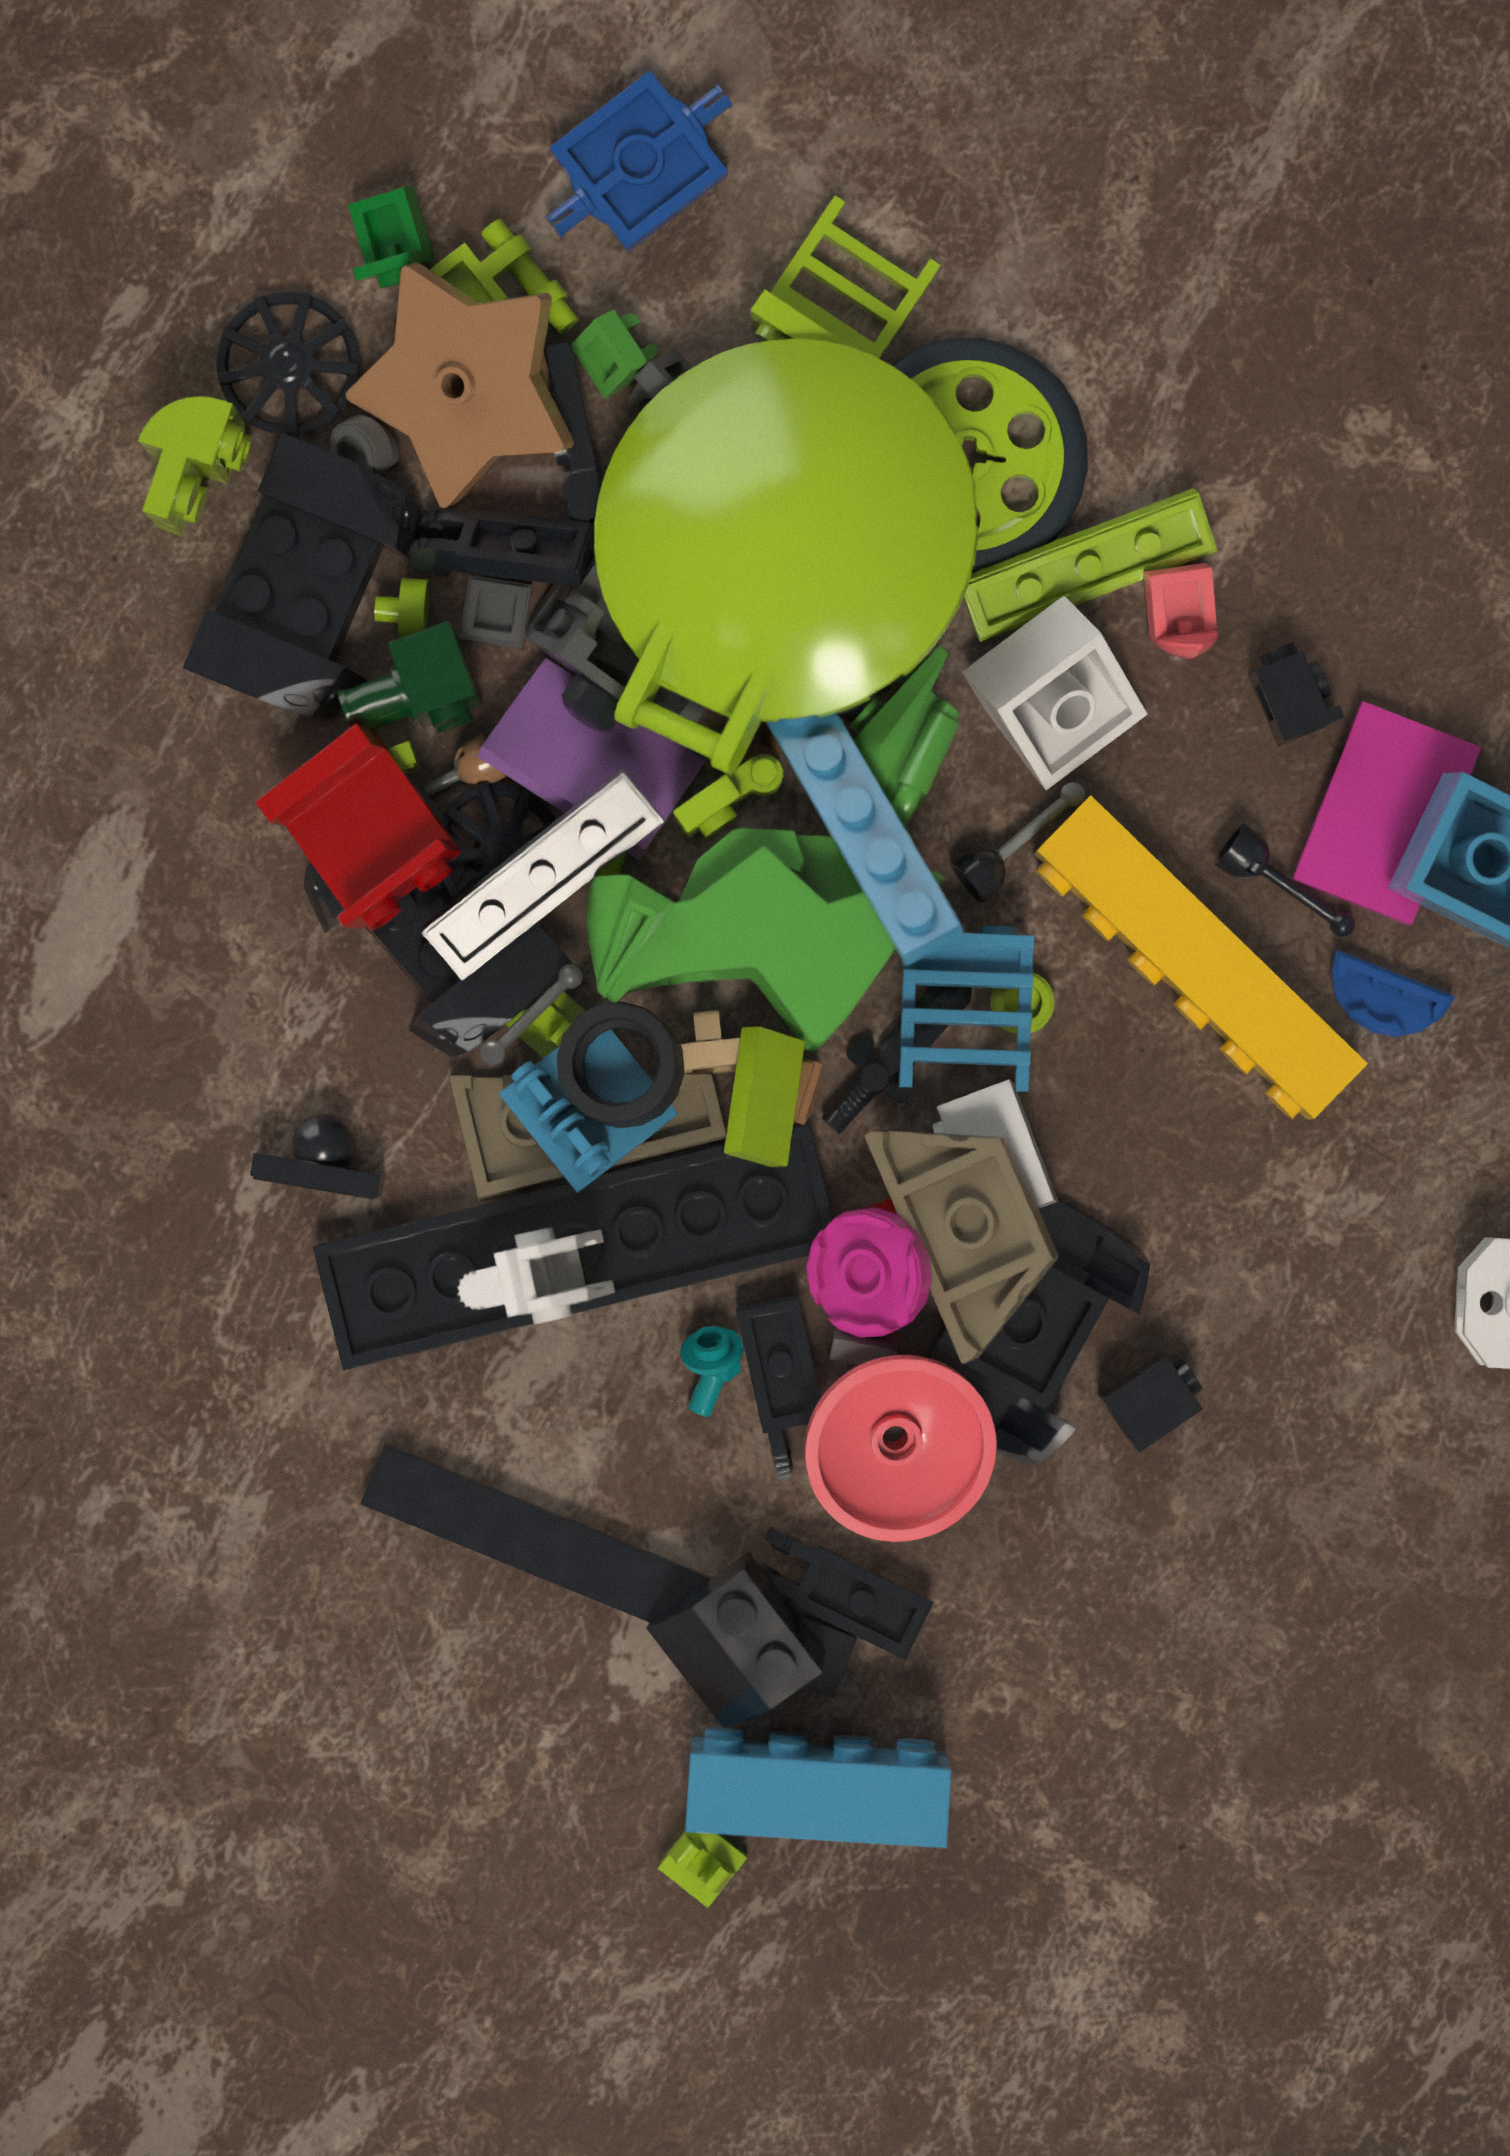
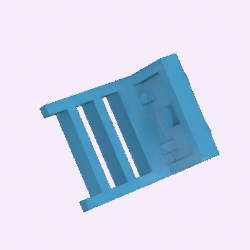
[899,926,1034,1092]

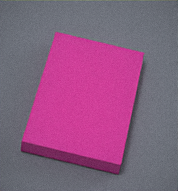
[1291,701,1481,926]

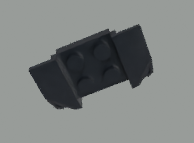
[183,433,421,718]
[304,772,573,1056]
[926,1198,1150,1464]

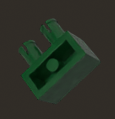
[337,621,483,733]

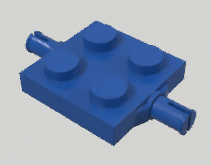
[545,71,733,253]

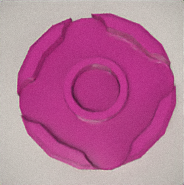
[806,1208,932,1338]

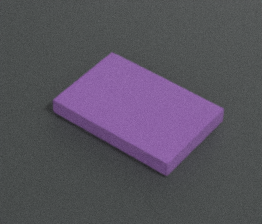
[477,658,706,860]

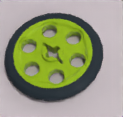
[891,338,1088,573]

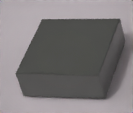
[459,575,533,650]

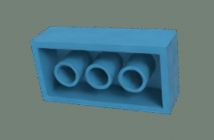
[1387,772,1510,949]
[685,1727,951,1848]

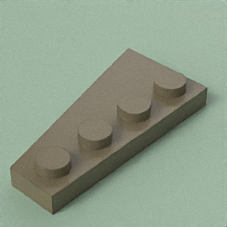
[449,1074,727,1201]

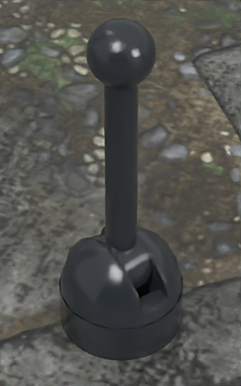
[1214,823,1355,937]

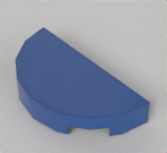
[1330,950,1455,1037]

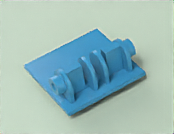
[499,1029,679,1194]

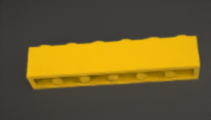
[1033,795,1368,1119]

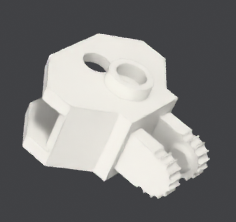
[457,1227,615,1324]
[1454,1237,1510,1369]

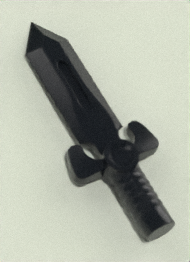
[821,986,972,1135]

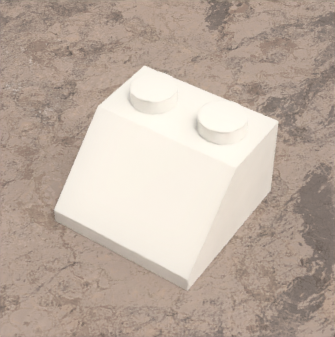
[962,596,1148,790]

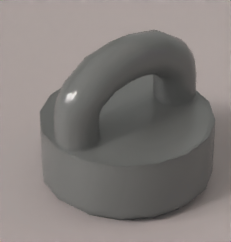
[330,415,400,475]

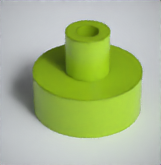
[374,578,430,639]

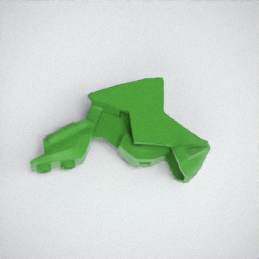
[586,645,960,1053]

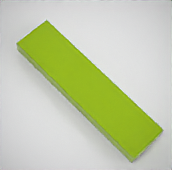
[963,488,1218,642]

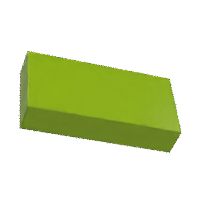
[724,1026,805,1167]

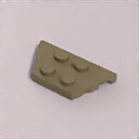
[864,1130,1059,1364]

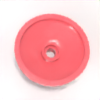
[804,1355,997,1542]

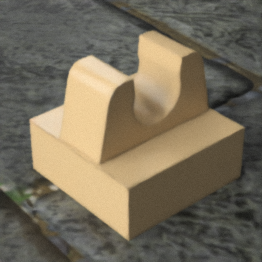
[680,1010,740,1074]

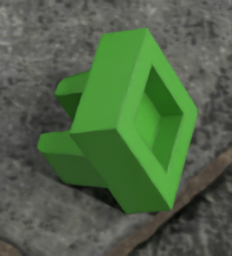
[571,309,658,399]

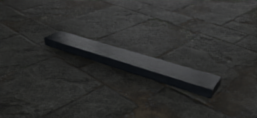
[360,1444,857,1697]

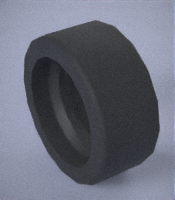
[556,1001,685,1128]

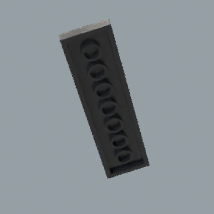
[312,1124,833,1371]

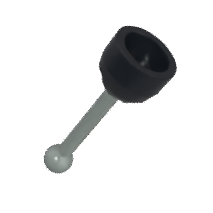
[950,782,1086,903]

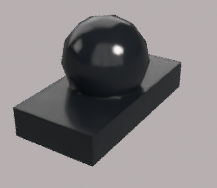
[250,1113,386,1200]

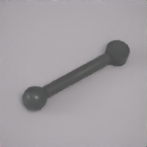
[480,963,583,1066]

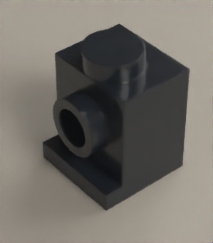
[1249,642,1344,747]

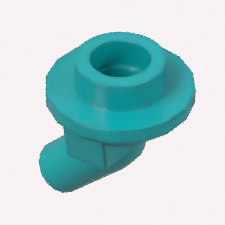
[680,1326,744,1417]

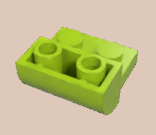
[138,396,252,536]

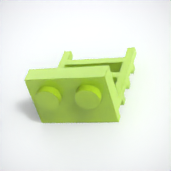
[750,196,941,360]

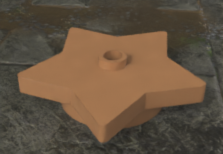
[346,263,574,508]

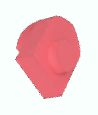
[1144,563,1219,659]

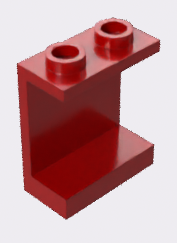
[255,724,462,931]

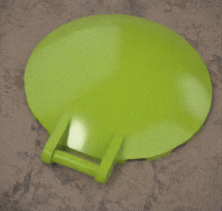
[594,338,978,775]

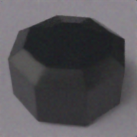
[561,674,619,732]

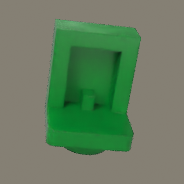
[348,186,435,289]

